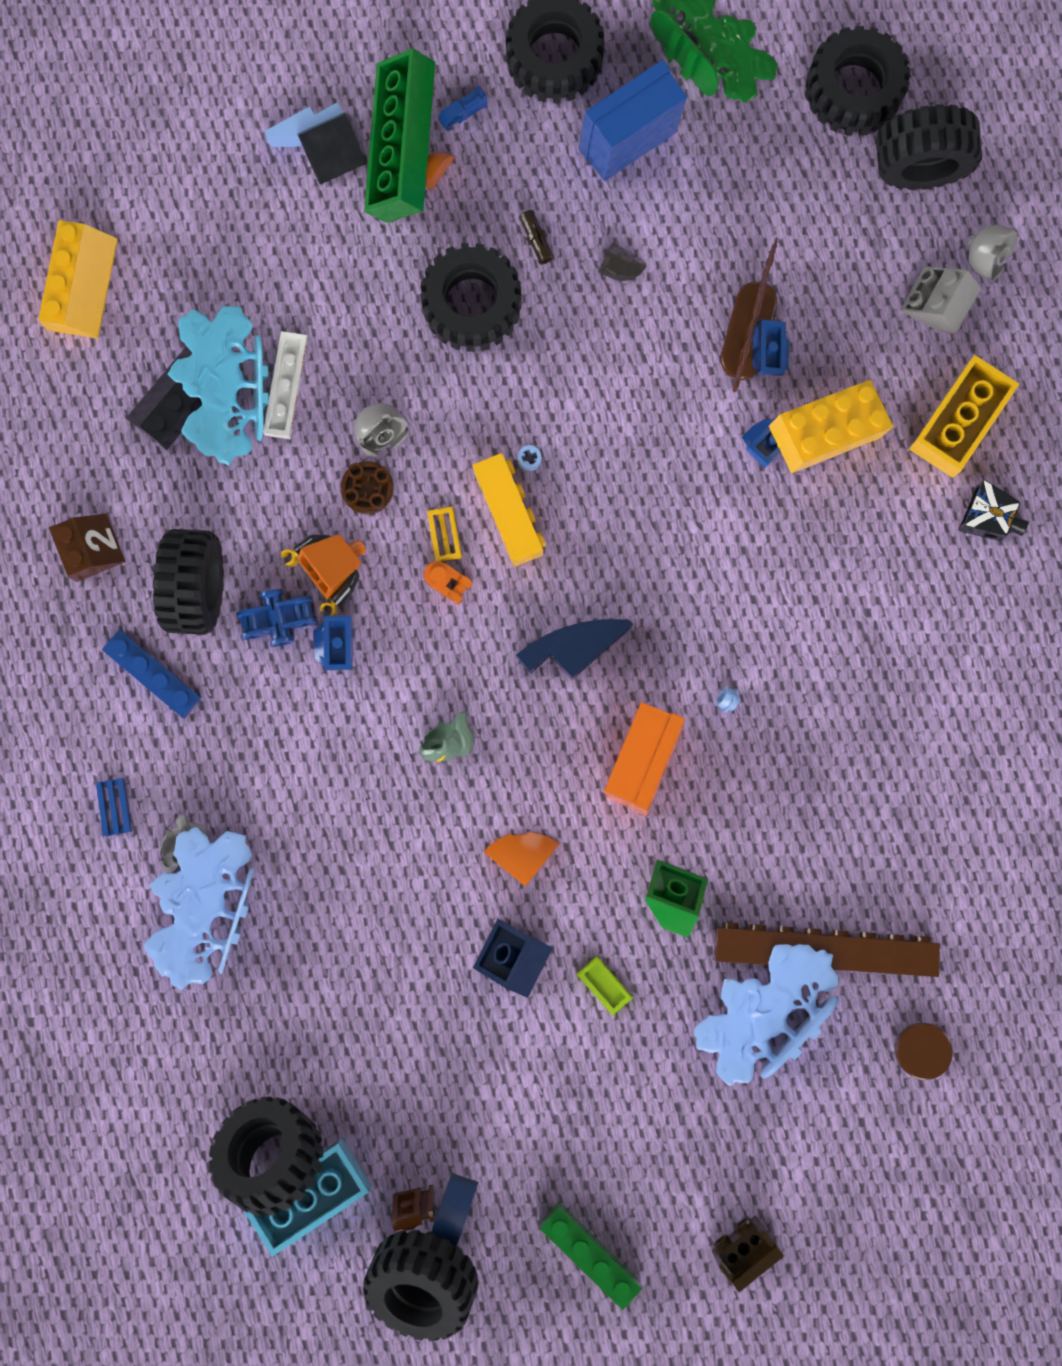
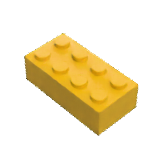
[909,355,1019,478]
[769,379,894,474]

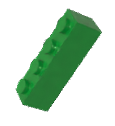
[540,1201,642,1310]

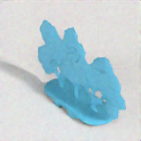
[167,306,269,465]

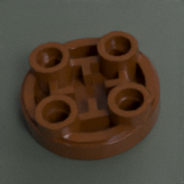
[340,461,394,515]
[894,1022,953,1080]

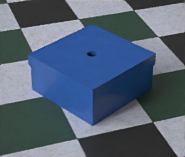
[579,59,687,182]

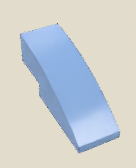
[264,103,343,147]

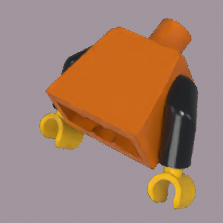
[281,534,366,616]

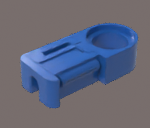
[438,86,488,131]

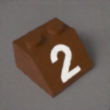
[49,513,126,582]

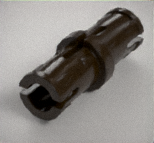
[519,210,555,265]

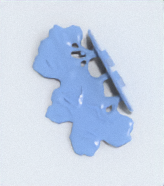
[144,827,254,990]
[694,944,840,1086]

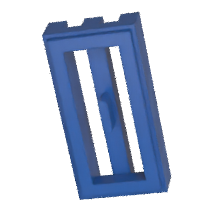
[96,778,132,836]

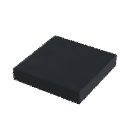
[297,112,367,185]

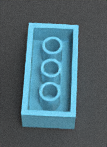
[244,1138,372,1257]

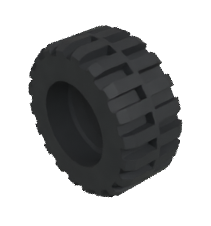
[505,0,605,103]
[805,26,911,136]
[876,104,982,190]
[420,243,522,352]
[153,529,224,635]
[208,1096,323,1216]
[363,1230,479,1341]

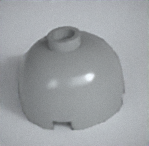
[967,225,1018,281]
[354,403,408,457]

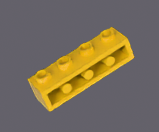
[472,453,546,567]

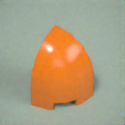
[426,152,454,190]

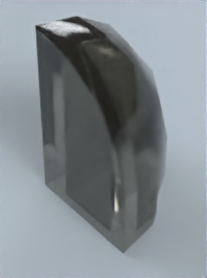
[598,243,646,281]

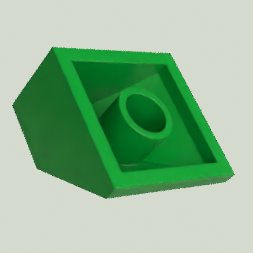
[645,859,708,938]

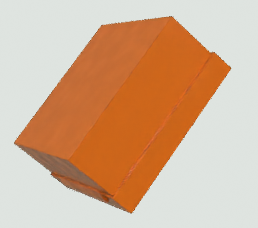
[604,702,685,816]

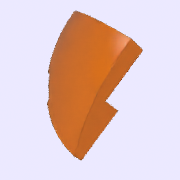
[484,832,559,887]

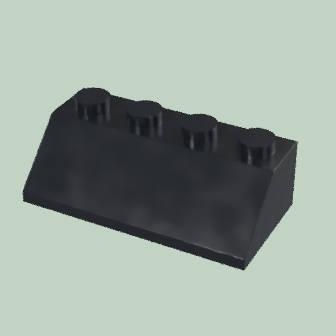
[126,346,202,451]

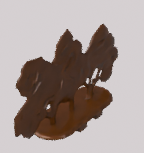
[721,237,778,393]

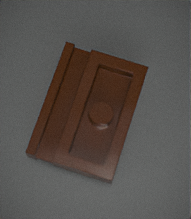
[391,1184,435,1231]

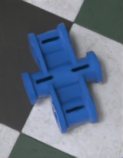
[236,589,317,647]

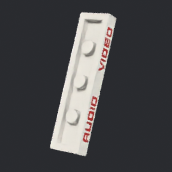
[263,331,308,439]

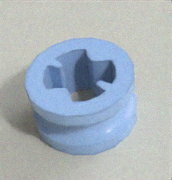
[518,445,541,471]

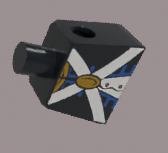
[958,480,1029,541]

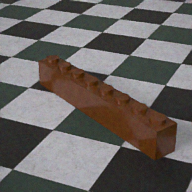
[713,922,940,977]

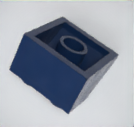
[473,919,553,998]

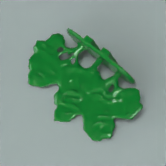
[650,0,778,103]

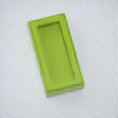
[576,955,633,1016]

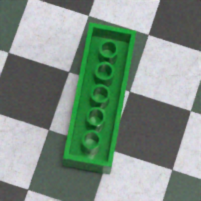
[364,48,435,222]

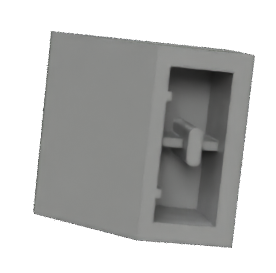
[900,266,981,333]

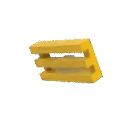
[427,506,462,562]

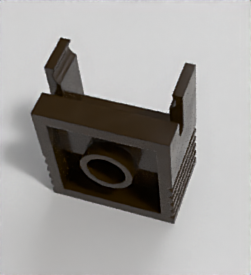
[712,1216,784,1293]

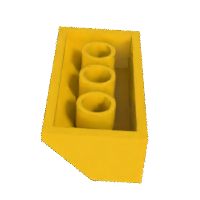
[38,220,118,338]

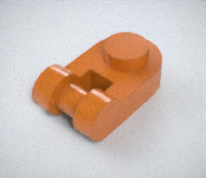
[423,561,473,605]

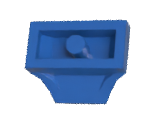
[752,319,790,376]
[741,412,783,468]
[313,616,353,671]

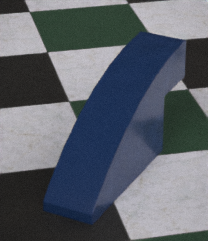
[516,619,633,680]
[431,1172,479,1246]

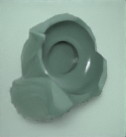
[419,711,475,763]

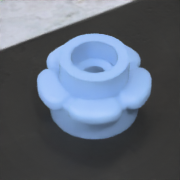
[716,687,740,712]

